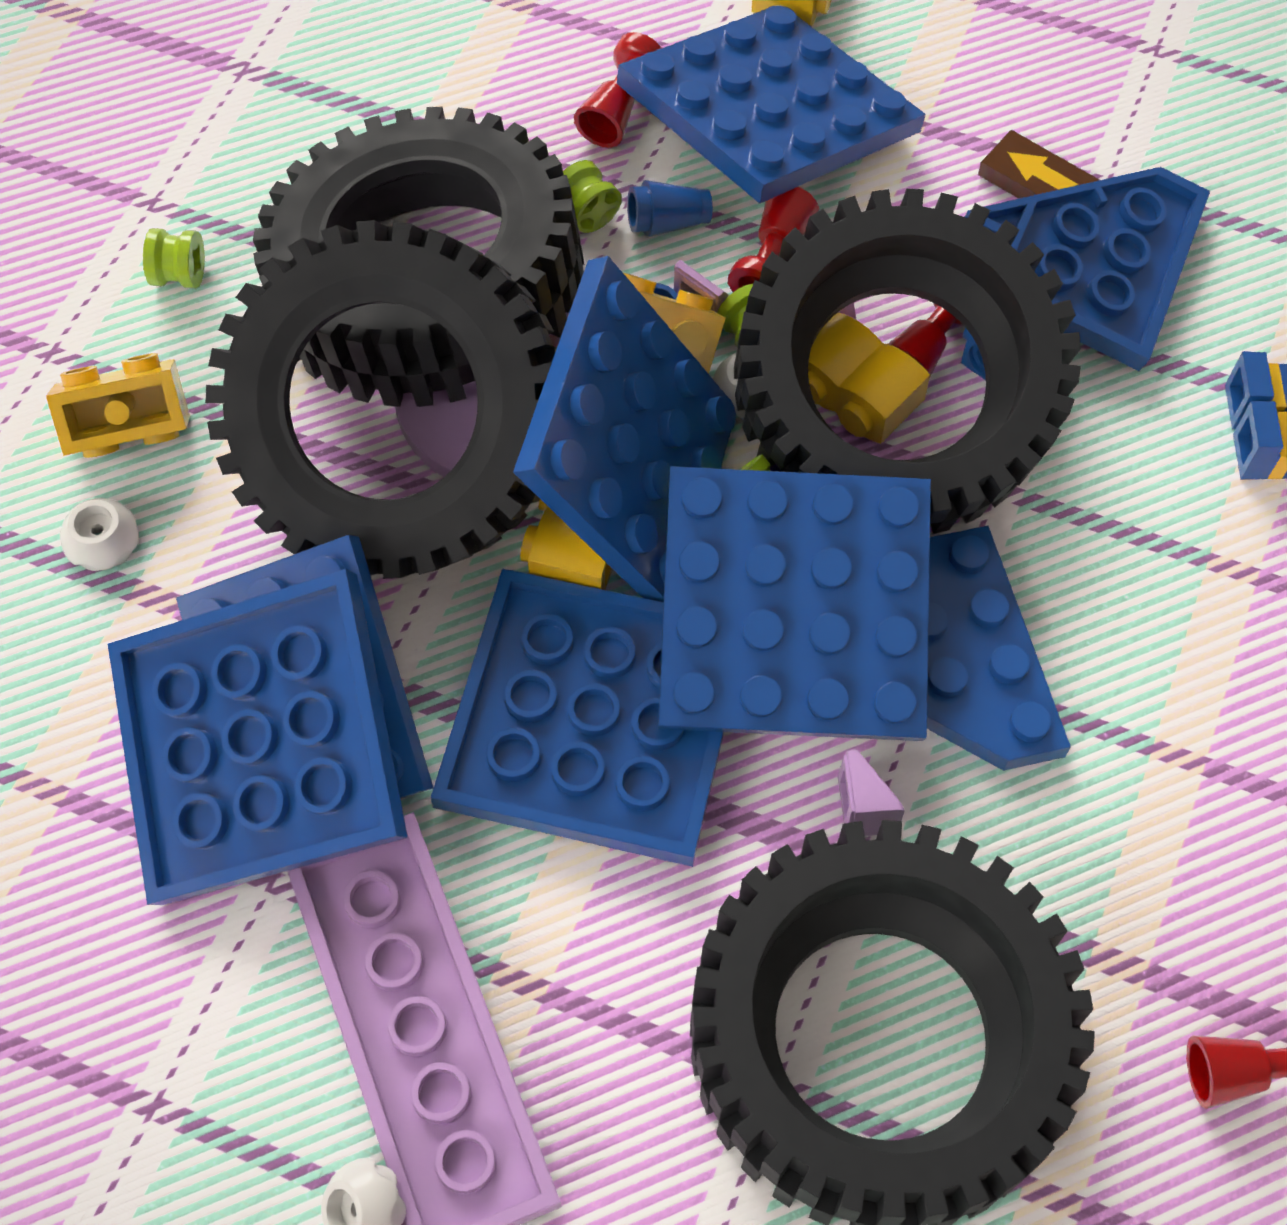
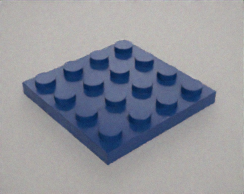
[616,6,926,204]
[513,256,736,602]
[658,466,931,741]
[430,568,724,867]
[107,569,408,906]

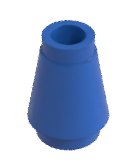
[627,180,713,238]

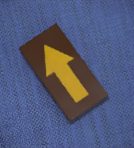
[978,129,1100,199]

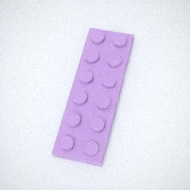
[287,812,562,1225]

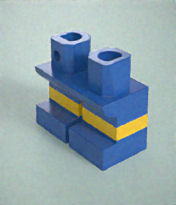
[1225,351,1287,480]

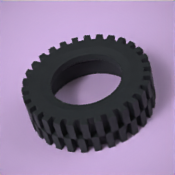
[253,106,585,407]
[734,188,1081,534]
[205,220,557,579]
[690,820,1095,1225]

